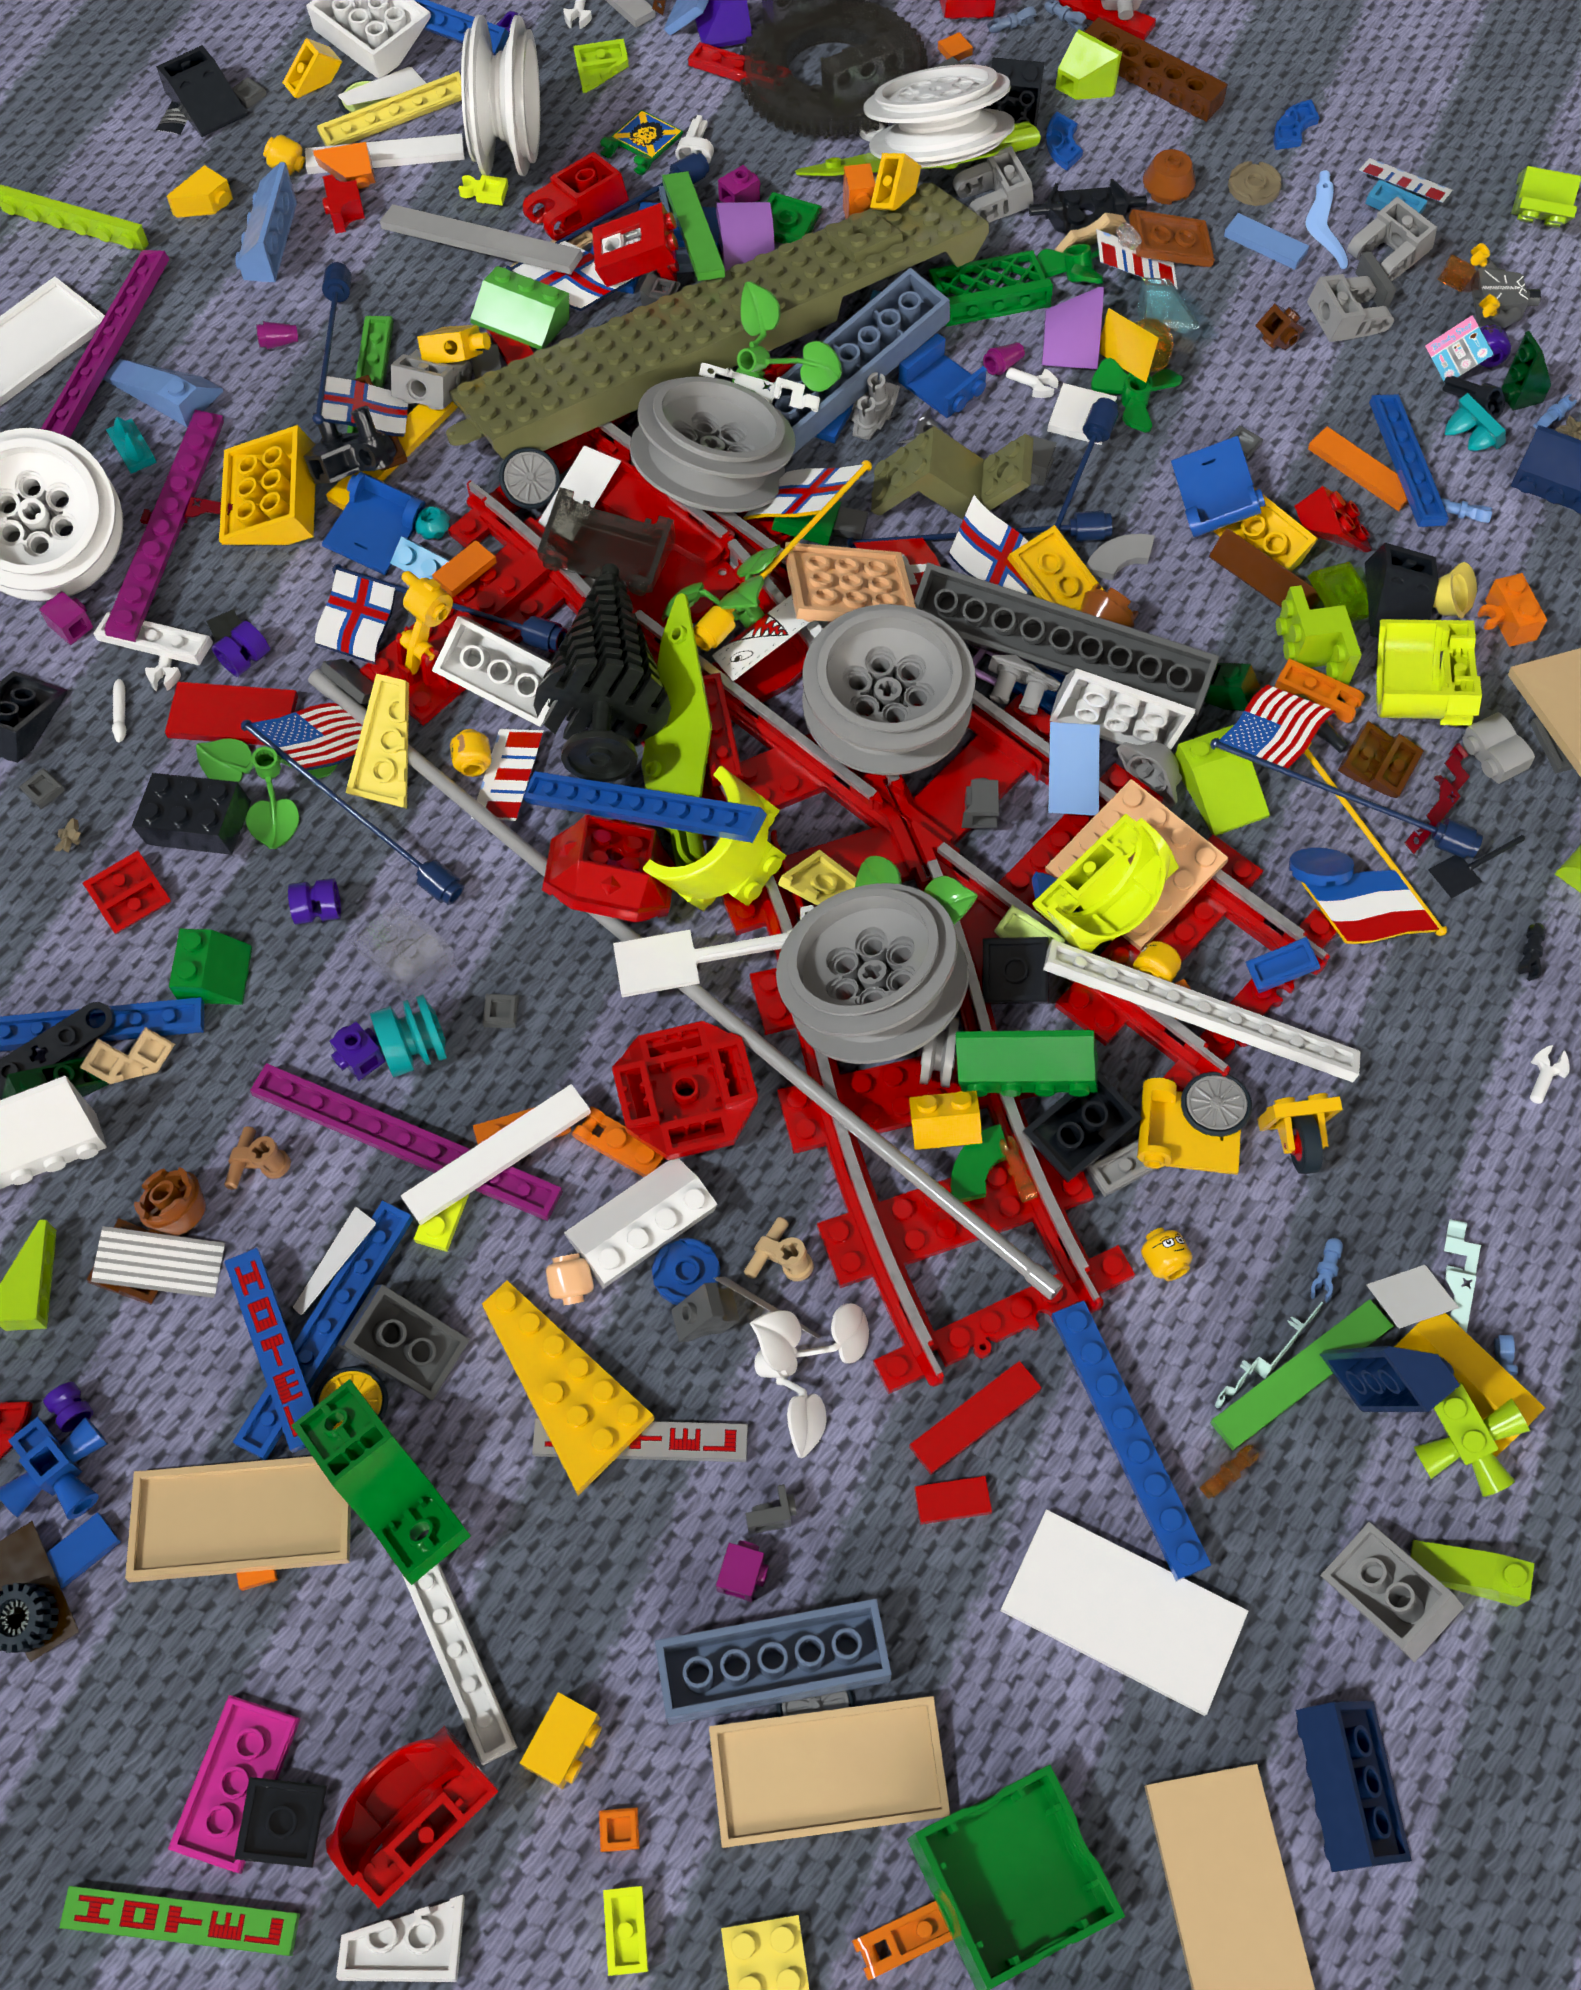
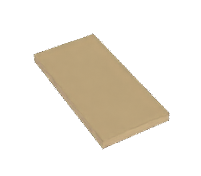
[1508,648,1581,777]
[125,1456,351,1583]
[709,1696,950,1848]
[1144,1764,1315,1990]

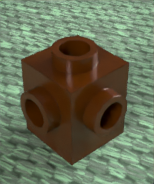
[1255,303,1305,350]

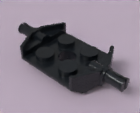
[1029,179,1147,233]

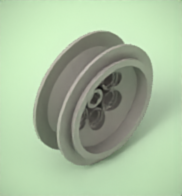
[630,377,795,512]
[802,604,976,775]
[776,883,969,1064]

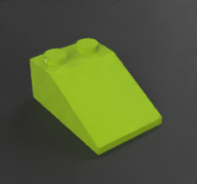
[1175,725,1270,836]

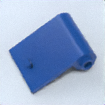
[1171,436,1266,537]
[322,472,426,575]

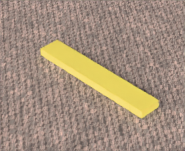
[317,71,462,146]

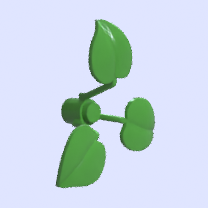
[732,281,842,393]
[661,545,781,629]
[196,738,338,849]
[855,856,978,925]

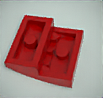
[82,850,171,935]

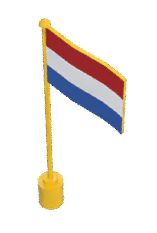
[1301,742,1447,944]

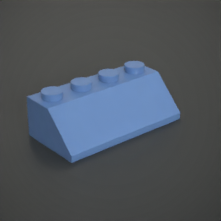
[236,162,297,282]

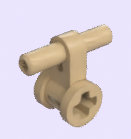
[744,1217,814,1281]

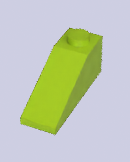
[0,1220,57,1331]
[1410,1540,1535,1607]

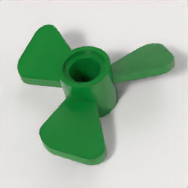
[1037,244,1103,284]
[1091,358,1183,433]

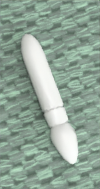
[112,679,127,743]

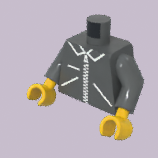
[1470,243,1541,329]

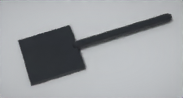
[1429,835,1525,899]

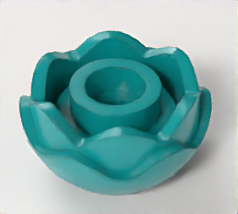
[415,507,451,540]

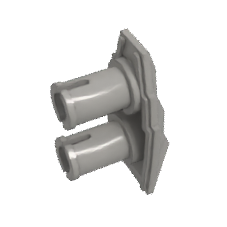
[852,372,900,441]
[988,655,1061,715]

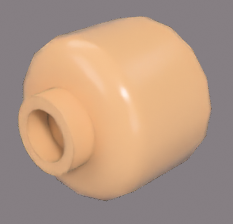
[546,1253,594,1305]

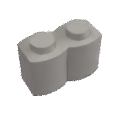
[1462,712,1535,784]

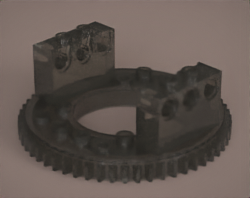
[739,0,928,139]

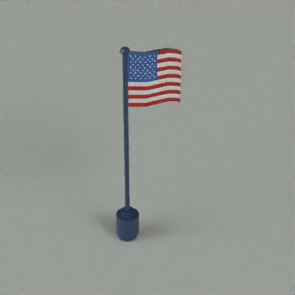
[1210,685,1483,858]
[241,703,464,905]

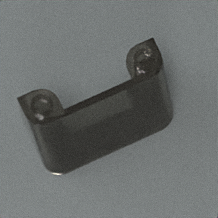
[537,487,676,596]

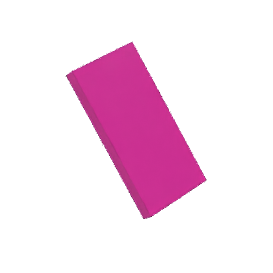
[168,1695,301,1874]

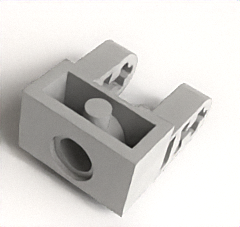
[952,146,1034,223]
[1347,197,1437,281]
[1307,274,1394,342]
[391,349,472,410]

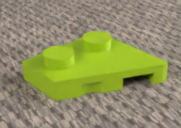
[573,38,629,93]

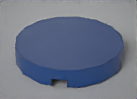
[1289,848,1354,886]
[652,1238,721,1305]

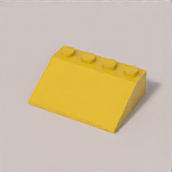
[219,425,316,545]

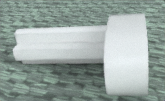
[675,115,714,164]

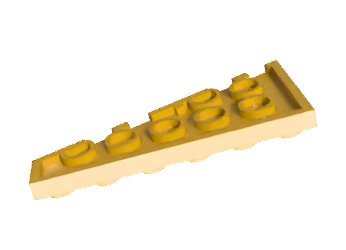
[482,1281,654,1496]

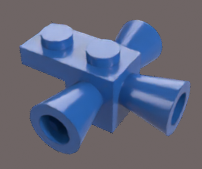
[0,1417,108,1520]

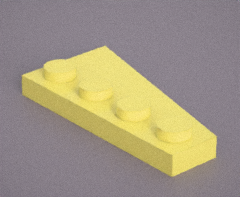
[345,673,409,809]
[778,850,857,905]

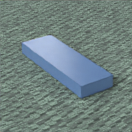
[1224,213,1309,270]

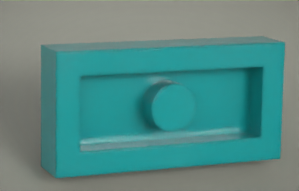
[1444,393,1506,451]
[106,417,157,474]

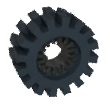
[0,1583,59,1653]

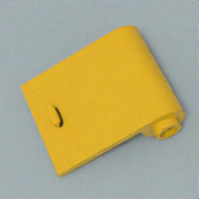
[1137,1078,1241,1175]

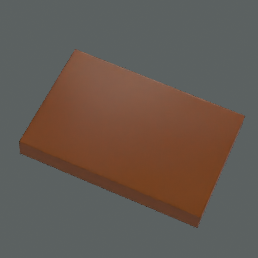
[1129,209,1215,267]

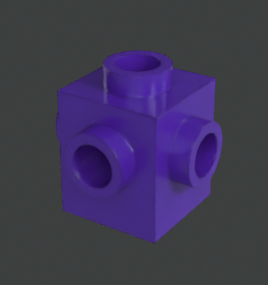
[329,1022,385,1081]

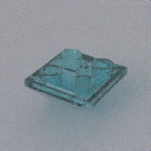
[1137,277,1199,333]

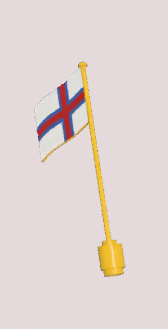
[694,460,872,651]

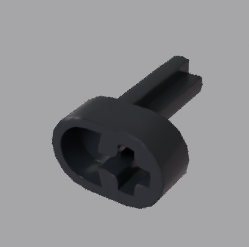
[1442,376,1506,420]

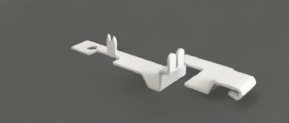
[699,362,820,412]

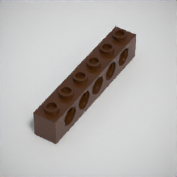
[1084,17,1228,122]

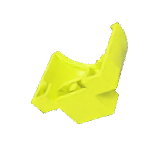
[1376,619,1482,726]
[643,765,787,912]

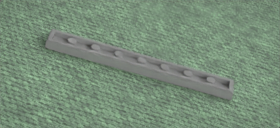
[380,204,583,275]

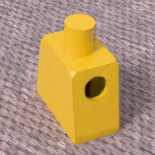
[417,325,491,364]

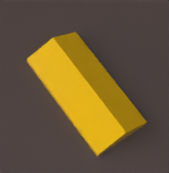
[1213,487,1318,572]
[1394,1313,1545,1457]

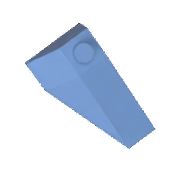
[103,359,223,427]

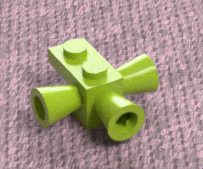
[1413,1382,1530,1497]

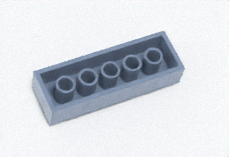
[655,1599,892,1725]

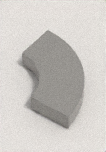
[1086,534,1155,581]

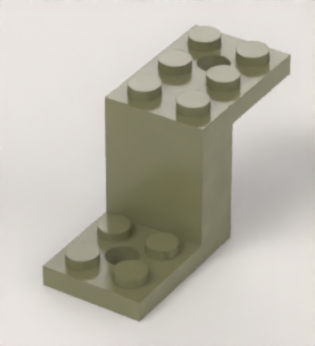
[871,426,1034,520]

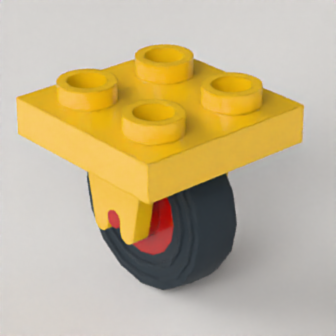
[1257,1093,1343,1174]

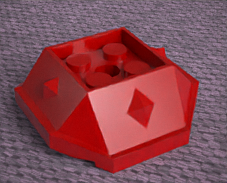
[542,815,675,922]
[612,1021,758,1161]

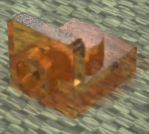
[1437,255,1476,292]

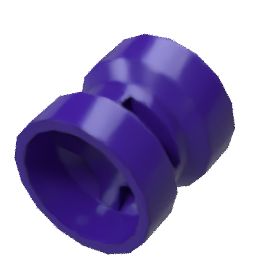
[43,1382,93,1432]

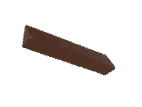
[1209,528,1321,610]

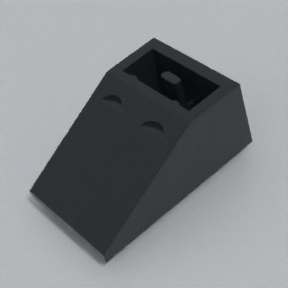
[156,45,247,137]
[986,57,1045,127]
[1365,543,1438,638]

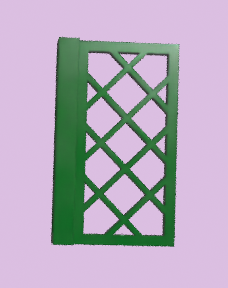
[929,250,1053,327]

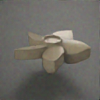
[1555,415,1581,440]
[53,818,81,853]

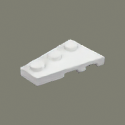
[336,1895,465,1982]

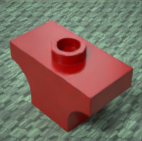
[322,174,365,234]

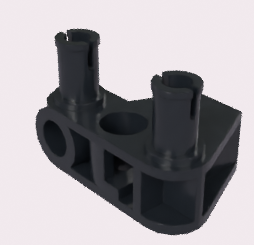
[304,406,396,484]

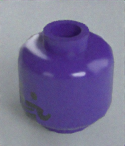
[1480,324,1511,367]

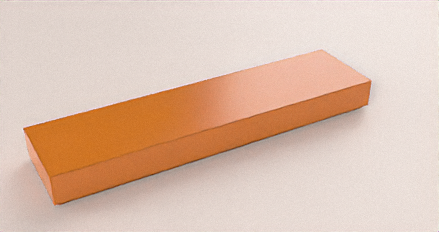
[1308,426,1408,511]

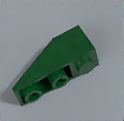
[1501,331,1551,411]
[1204,663,1260,711]
[2,1057,109,1099]

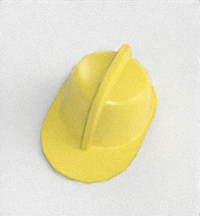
[1433,562,1477,619]

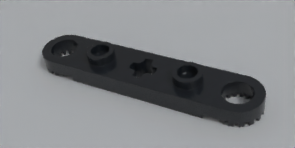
[0,1002,116,1100]

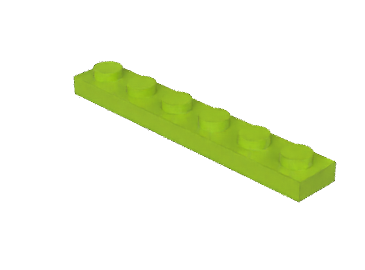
[0,184,149,251]

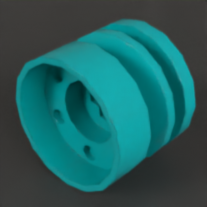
[370,994,447,1078]

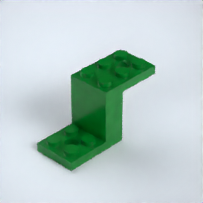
[291,1379,471,1585]

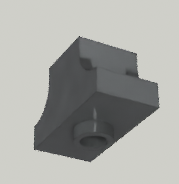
[671,1283,740,1342]

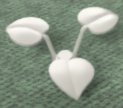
[750,1303,869,1458]

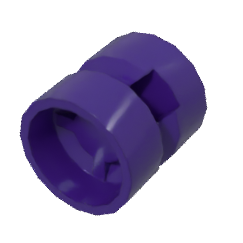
[212,621,270,677]
[288,878,341,925]

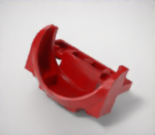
[326,1725,499,1909]

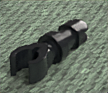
[1518,923,1546,981]

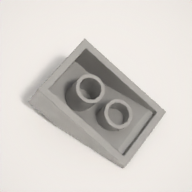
[1320,1522,1464,1663]

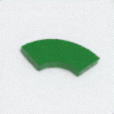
[950,1124,1010,1202]

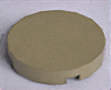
[1228,161,1282,206]

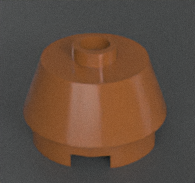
[1143,149,1196,205]
[1080,583,1139,628]
[134,1167,206,1235]

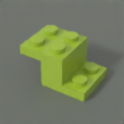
[1511,166,1581,228]
[1276,585,1362,685]

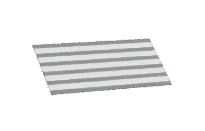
[91,1226,225,1298]

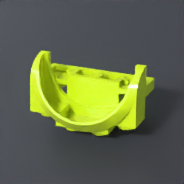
[1032,813,1179,953]

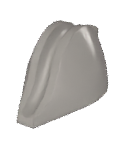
[1116,742,1182,808]

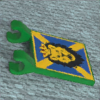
[600,110,683,175]

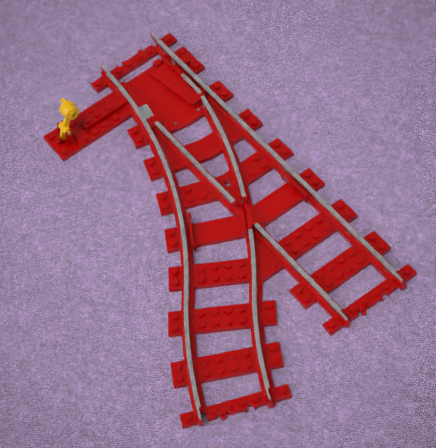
[360,413,1337,1394]

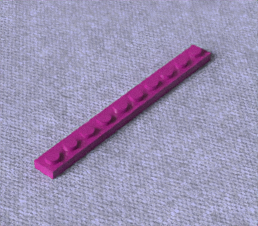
[41,250,169,438]
[104,409,224,642]
[250,1063,563,1221]

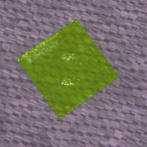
[1307,561,1369,622]

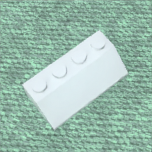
[432,616,551,727]
[564,1158,718,1289]

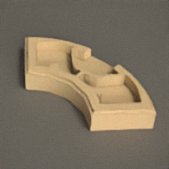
[1055,213,1127,253]

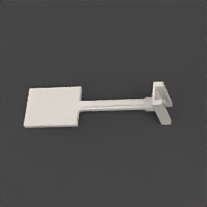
[613,905,814,997]

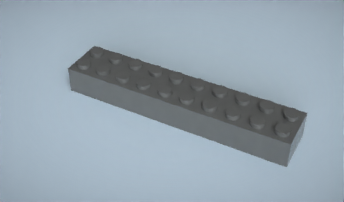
[914,562,1219,719]

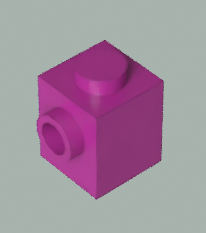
[718,165,761,203]
[39,591,93,645]
[716,1540,769,1602]

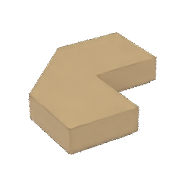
[80,1027,175,1084]

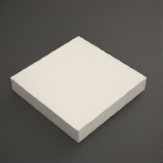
[1047,383,1117,445]

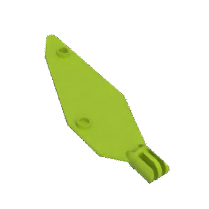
[795,122,1041,176]
[641,593,712,867]

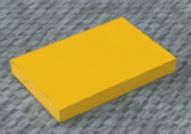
[1007,525,1105,611]

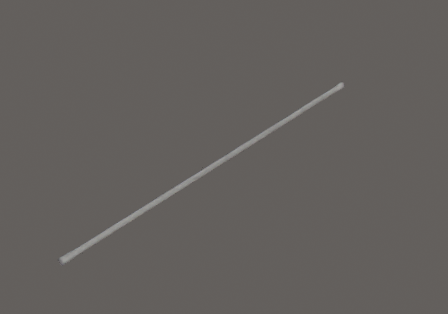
[308,669,1063,1300]

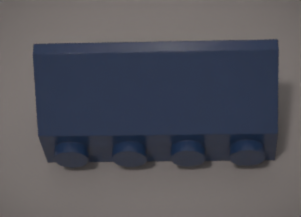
[1511,425,1581,514]
[1320,1346,1460,1412]
[1295,1701,1412,1872]

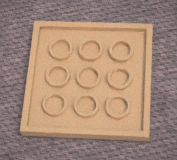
[784,542,916,622]
[1045,779,1228,952]

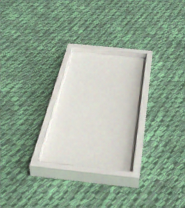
[0,277,105,406]
[1000,1510,1249,1716]

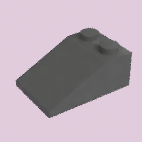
[337,1284,470,1401]

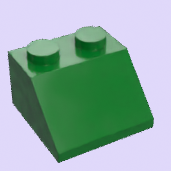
[169,928,252,1005]

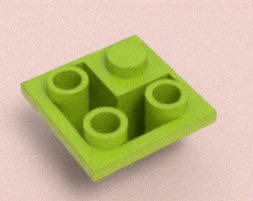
[1055,29,1122,100]

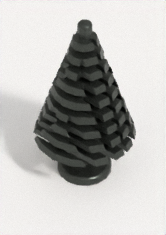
[533,563,671,782]

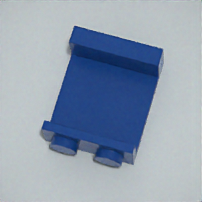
[898,333,987,418]

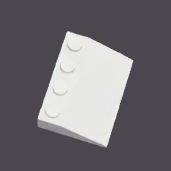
[306,0,431,79]
[1049,668,1196,750]
[0,1076,107,1189]

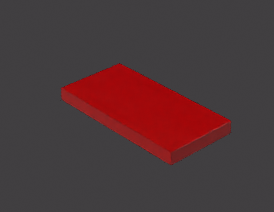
[165,682,298,745]

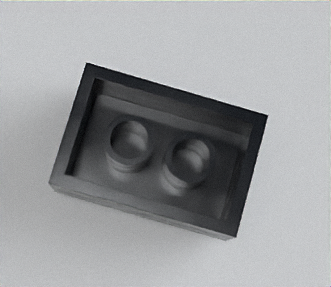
[132,773,251,855]

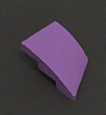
[716,202,775,271]
[1041,286,1104,370]

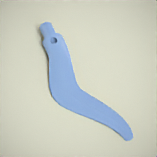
[1306,170,1348,269]

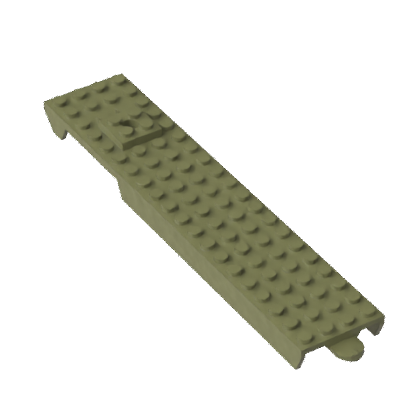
[446,182,989,460]

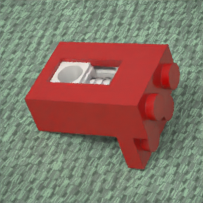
[592,202,679,287]

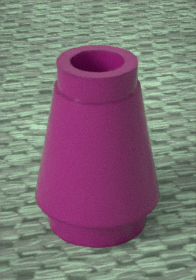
[256,321,298,350]
[983,342,1025,375]

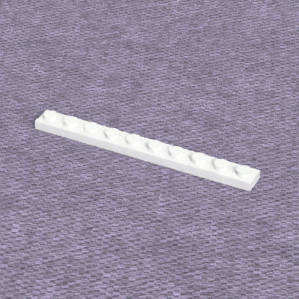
[1043,939,1360,1082]

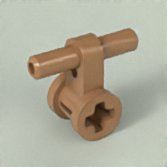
[224,1126,291,1190]

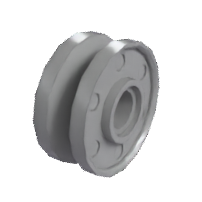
[920,1018,959,1088]

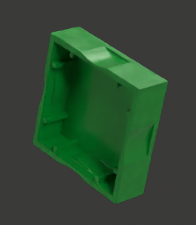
[907,1765,1125,1990]

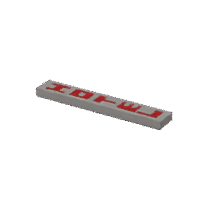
[532,1418,748,1462]

